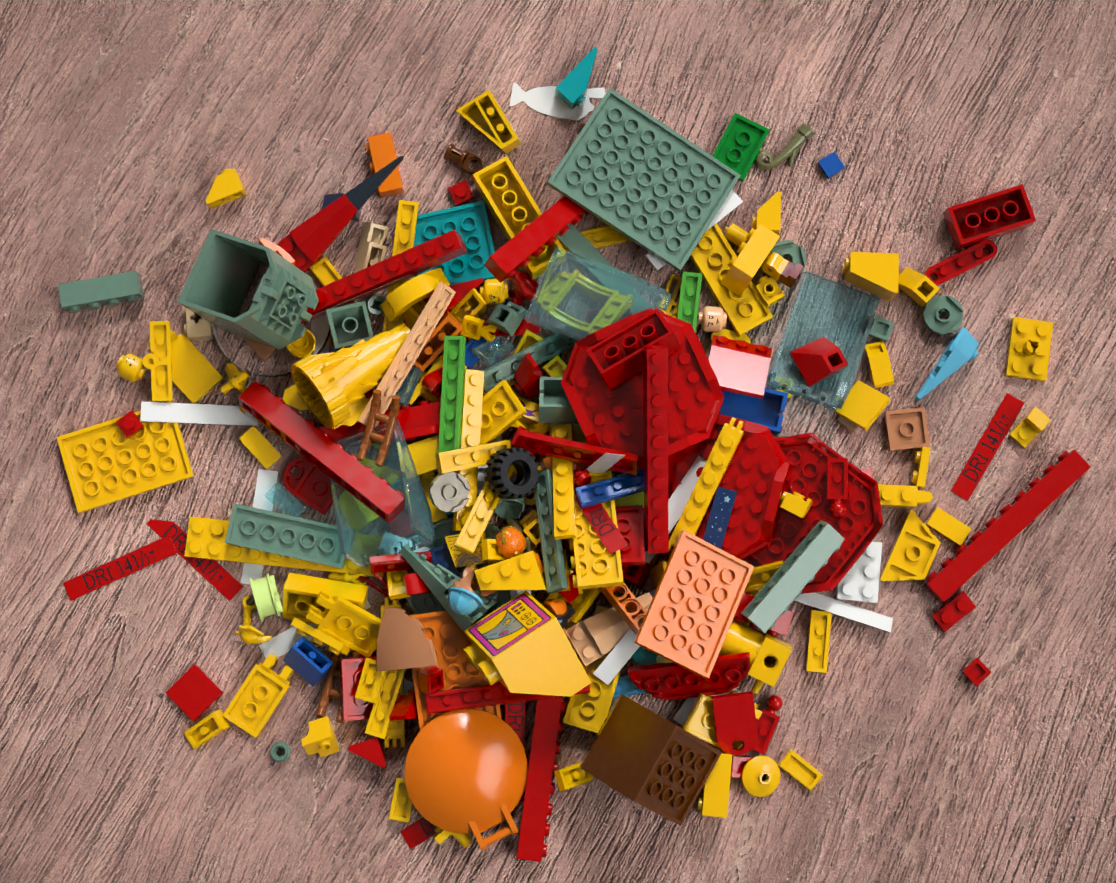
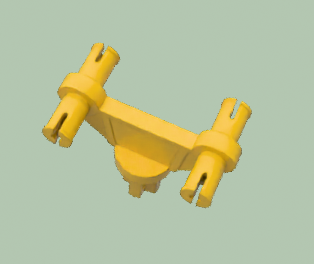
[220,363,250,414]

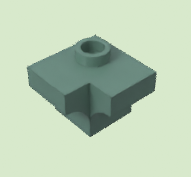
[486,301,527,336]

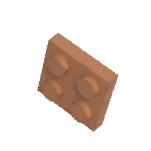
[884,407,930,452]

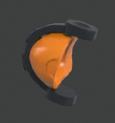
[542,599,575,636]

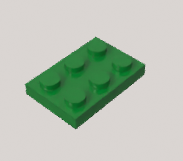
[712,113,770,182]

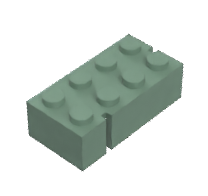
[539,377,579,424]

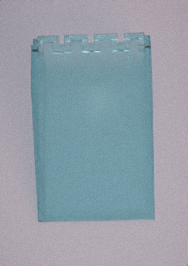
[524,247,672,343]
[766,271,880,411]
[330,420,435,567]

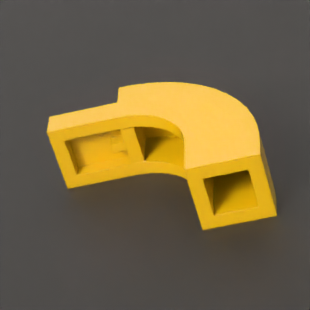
[380,268,450,322]

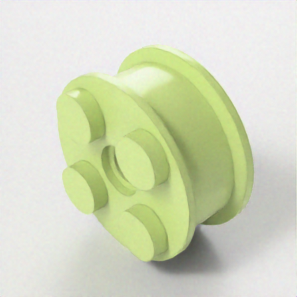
[250,573,283,621]

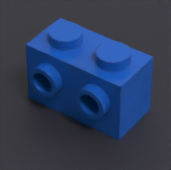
[283,636,333,687]

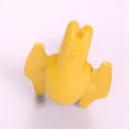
[235,595,272,644]

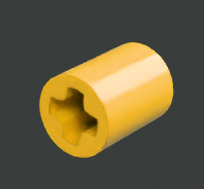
[724,223,749,247]

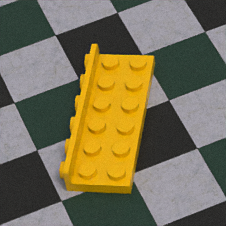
[569,470,624,594]

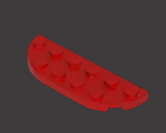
[628,652,750,700]

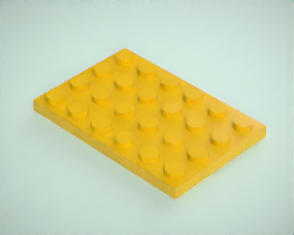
[56,401,195,513]

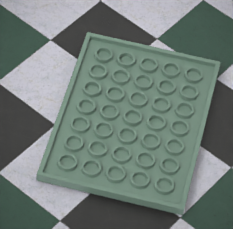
[547,88,741,272]

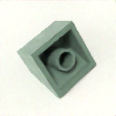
[326,301,374,349]

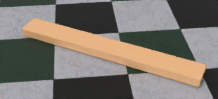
[358,282,456,430]

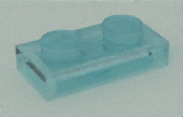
[264,481,308,518]

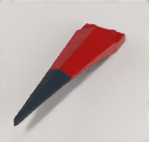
[277,156,404,273]

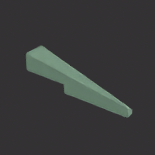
[400,544,497,633]

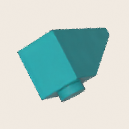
[555,47,598,109]

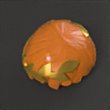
[496,526,526,558]

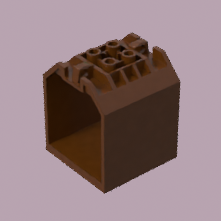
[579,694,722,826]

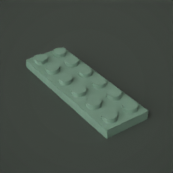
[224,503,352,569]

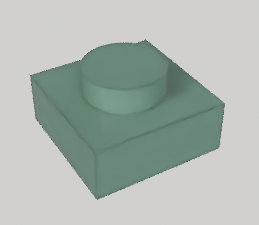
[868,316,895,342]

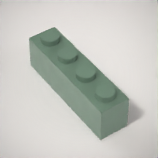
[58,271,144,313]

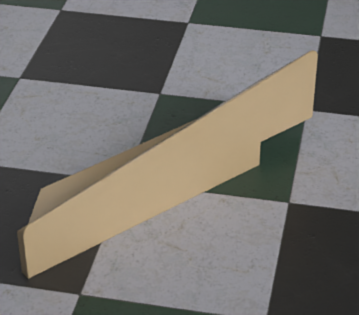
[348,222,389,305]

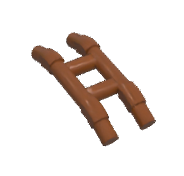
[357,389,400,467]
[316,650,361,723]

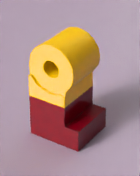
[762,252,804,288]

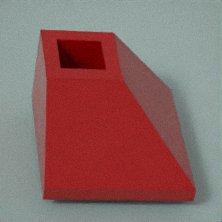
[789,337,848,388]

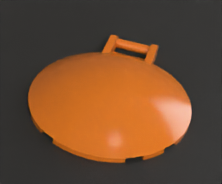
[404,709,528,851]

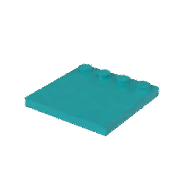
[414,201,495,285]

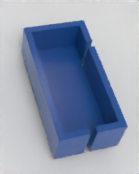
[718,388,788,434]

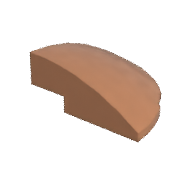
[377,607,438,672]

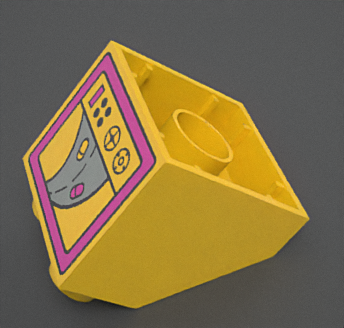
[463,590,591,697]

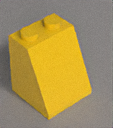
[841,252,899,301]

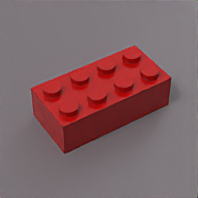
[943,184,1036,250]

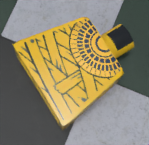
[445,531,486,578]

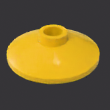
[742,756,781,797]

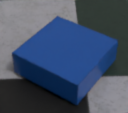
[817,151,845,179]

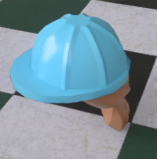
[448,566,484,615]

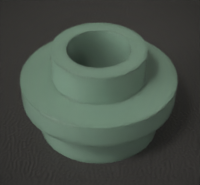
[270,742,291,762]

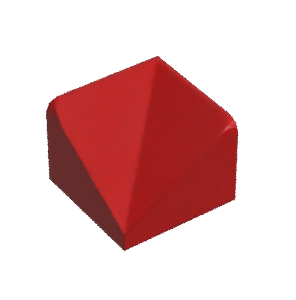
[417,665,444,695]

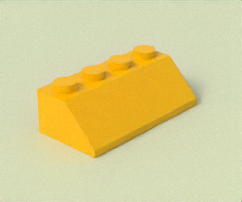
[282,573,368,624]

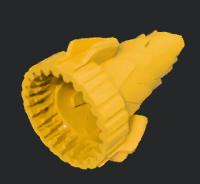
[291,323,411,429]

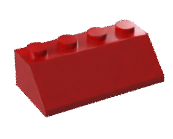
[586,309,681,389]

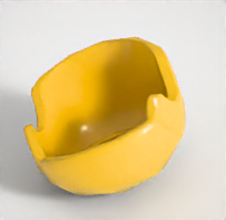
[286,329,316,358]

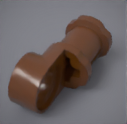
[444,143,483,175]

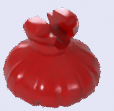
[508,270,543,306]

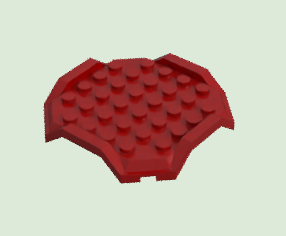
[561,309,724,470]
[641,414,791,560]
[744,433,883,594]

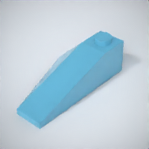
[913,327,979,402]

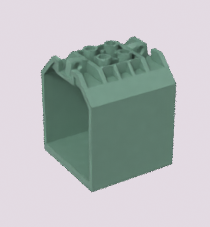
[177,229,319,350]

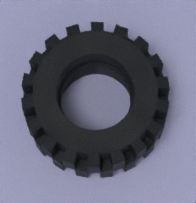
[484,448,540,499]

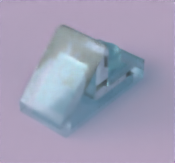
[472,336,514,367]

